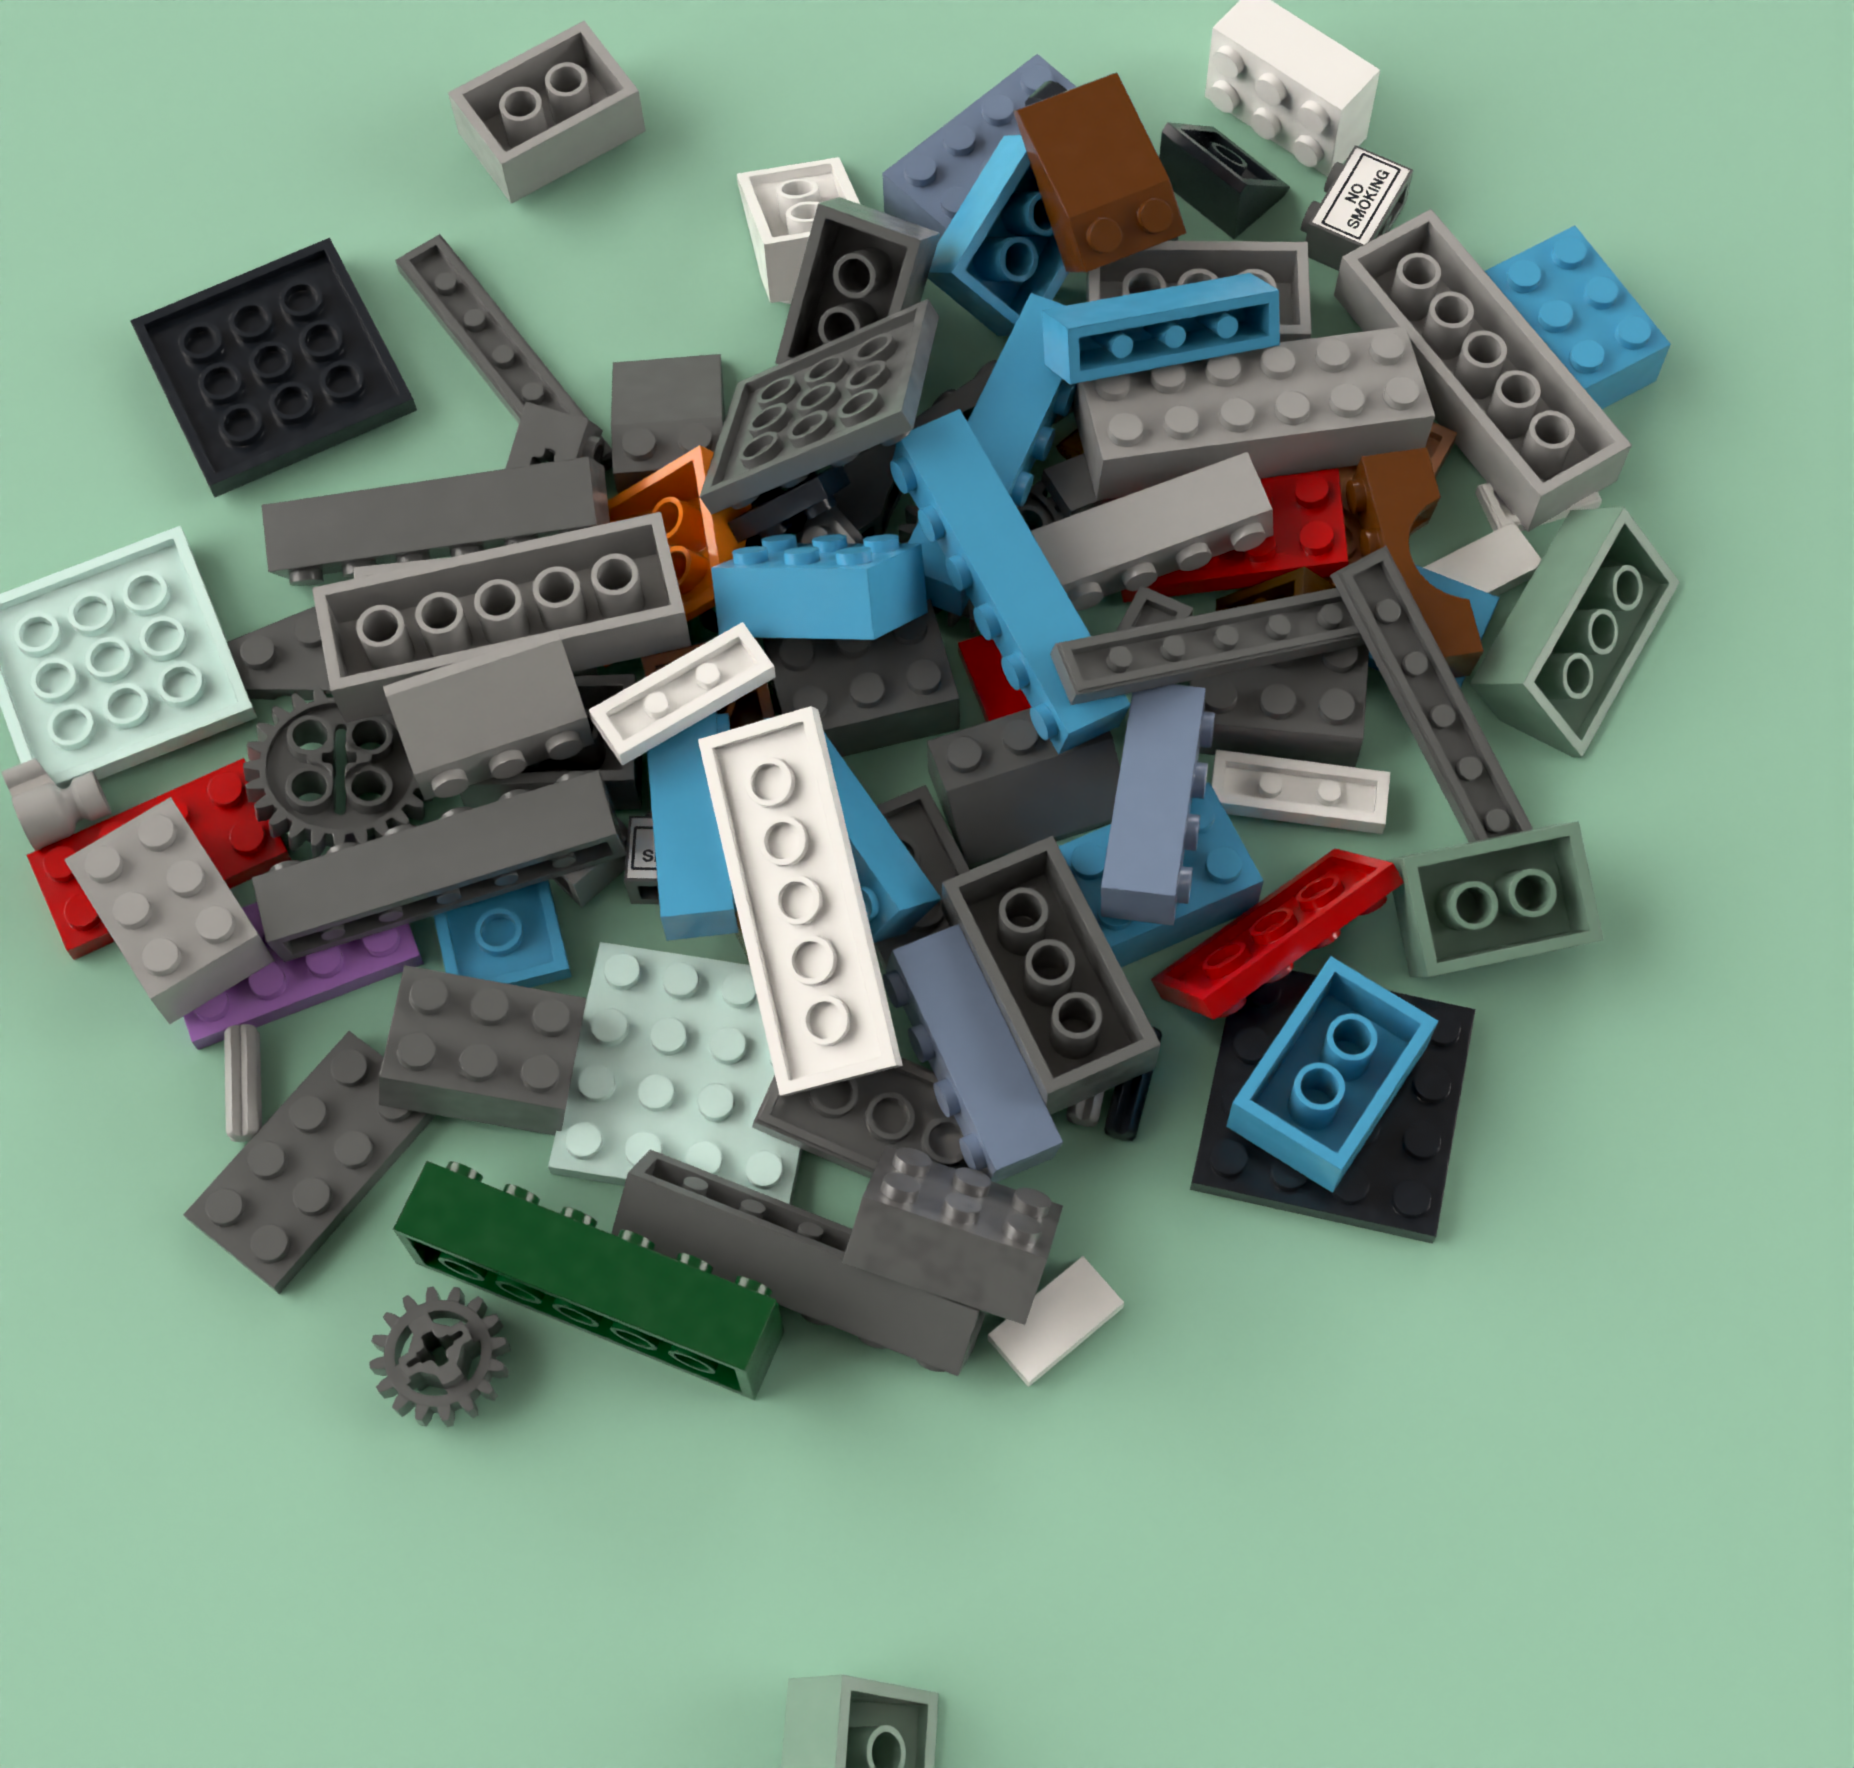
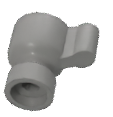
[2,758,112,851]

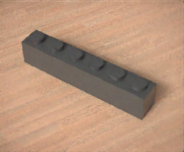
[261,456,610,586]
[252,770,627,962]
[611,1149,986,1376]

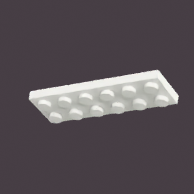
[698,706,903,1096]

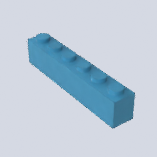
[908,293,1076,616]
[890,409,1131,755]

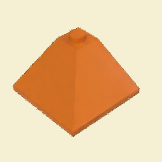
[603,445,751,667]

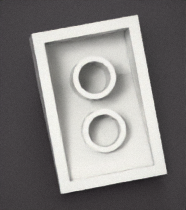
[737,157,860,304]

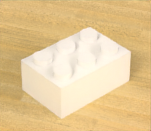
[1205,0,1380,177]

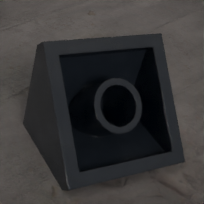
[1159,122,1290,239]

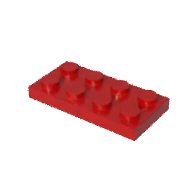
[1121,468,1349,603]
[26,758,292,960]
[1151,848,1404,1020]

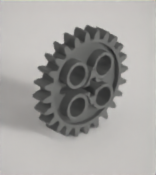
[243,686,433,858]

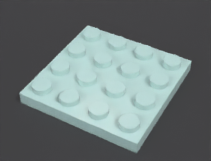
[0,526,257,789]
[548,942,803,1205]

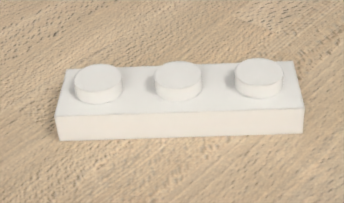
[589,622,776,766]
[1211,750,1391,834]

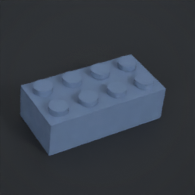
[882,54,1076,244]

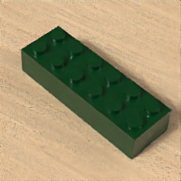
[393,1161,785,1400]

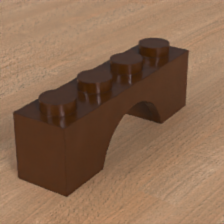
[1346,447,1484,678]

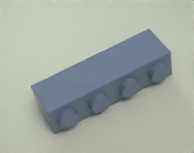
[1101,684,1215,926]
[883,924,1063,1183]

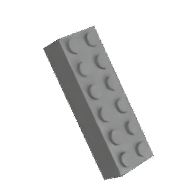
[1334,209,1632,532]
[1073,326,1435,500]
[312,512,691,723]

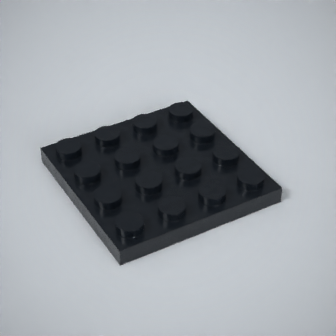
[130,237,417,498]
[1190,970,1476,1244]

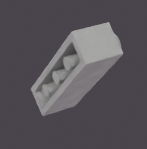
[1031,452,1274,611]

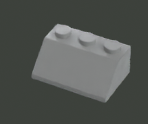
[383,629,595,800]

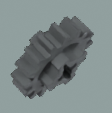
[369,1286,511,1427]

